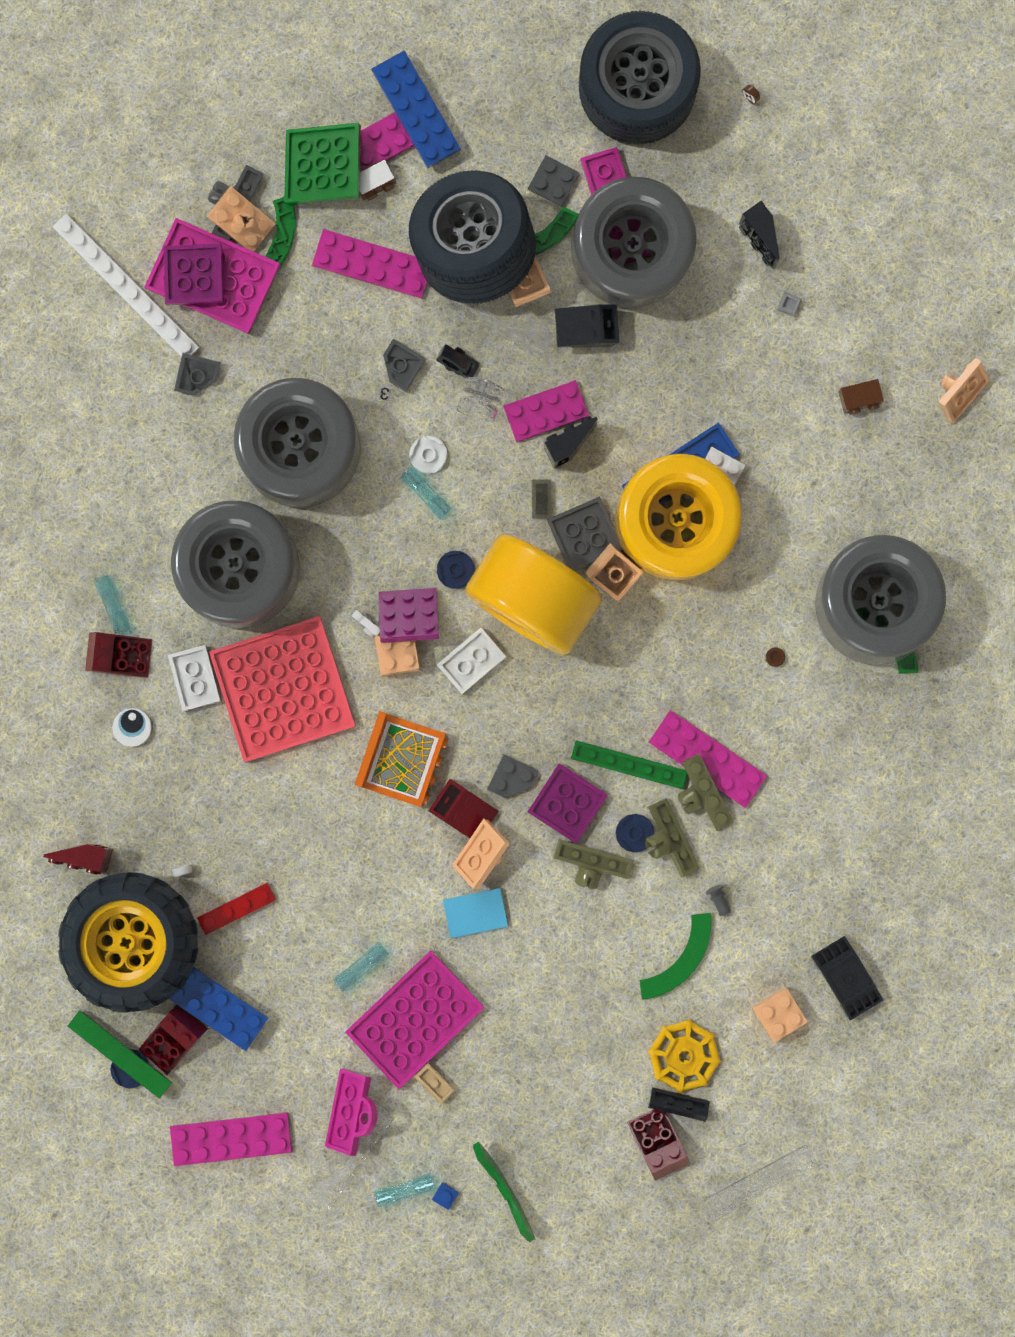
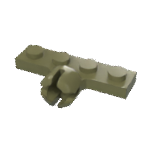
[678,753,734,831]
[645,798,700,878]
[553,839,634,890]

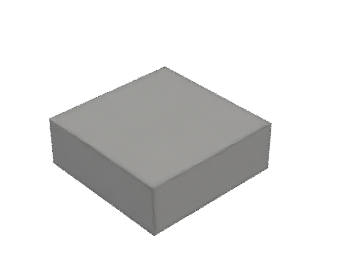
[777,291,802,317]

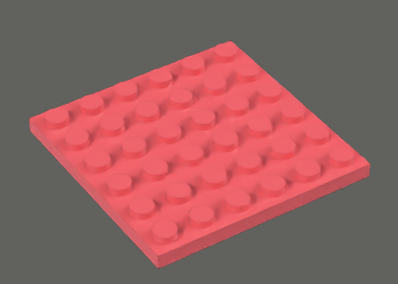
[209,616,356,763]

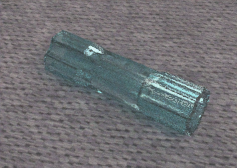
[400,467,451,520]
[94,575,131,635]
[333,942,389,992]
[374,1173,435,1208]

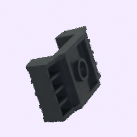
[811,936,884,1021]

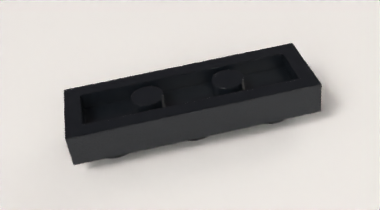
[648,1087,710,1122]

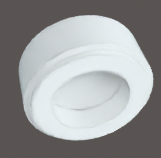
[172,864,192,877]

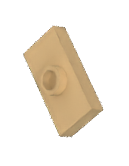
[414,1062,455,1105]

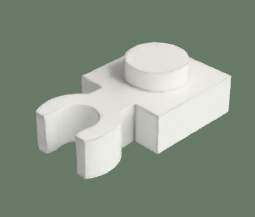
[352,610,380,638]

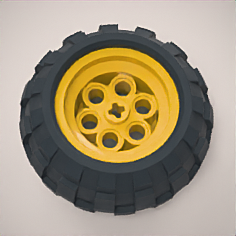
[58,872,199,1013]

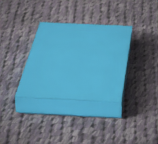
[443,888,508,938]

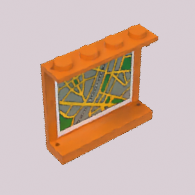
[354,711,449,808]

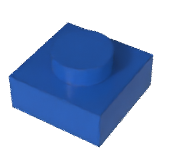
[432,1182,459,1210]

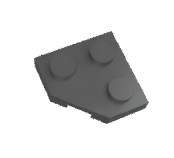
[383,339,426,392]
[174,353,220,395]
[487,754,538,798]

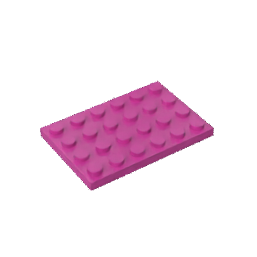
[144,218,281,334]
[345,950,485,1089]

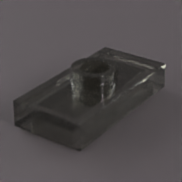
[532,480,551,519]

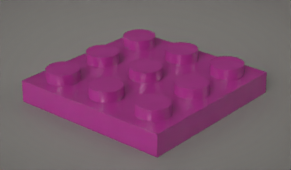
[164,243,224,305]
[379,588,439,643]
[527,763,608,844]

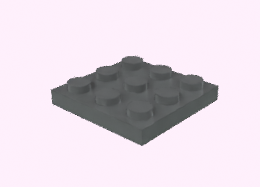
[547,496,623,571]

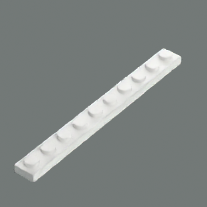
[52,214,200,356]

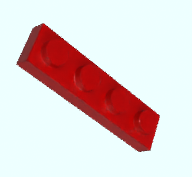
[197,883,276,935]

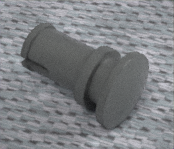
[705,884,731,916]

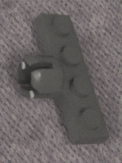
[208,165,263,241]

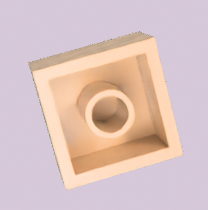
[585,543,643,601]
[375,636,420,676]
[751,987,808,1043]

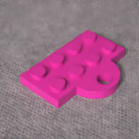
[325,1068,377,1156]

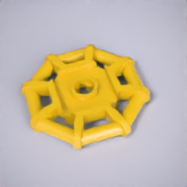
[648,1019,721,1093]

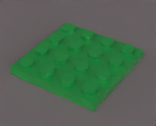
[284,122,361,205]

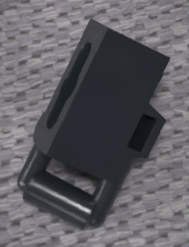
[436,344,479,380]

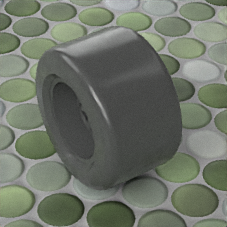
[571,177,696,308]
[233,378,361,508]
[171,501,300,628]
[815,535,946,665]

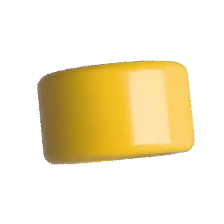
[615,454,742,580]
[465,534,602,655]

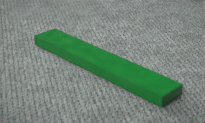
[571,740,688,790]
[67,1010,173,1099]

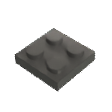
[528,155,579,207]

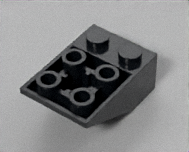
[739,201,780,269]
[555,304,620,347]
[544,416,598,469]

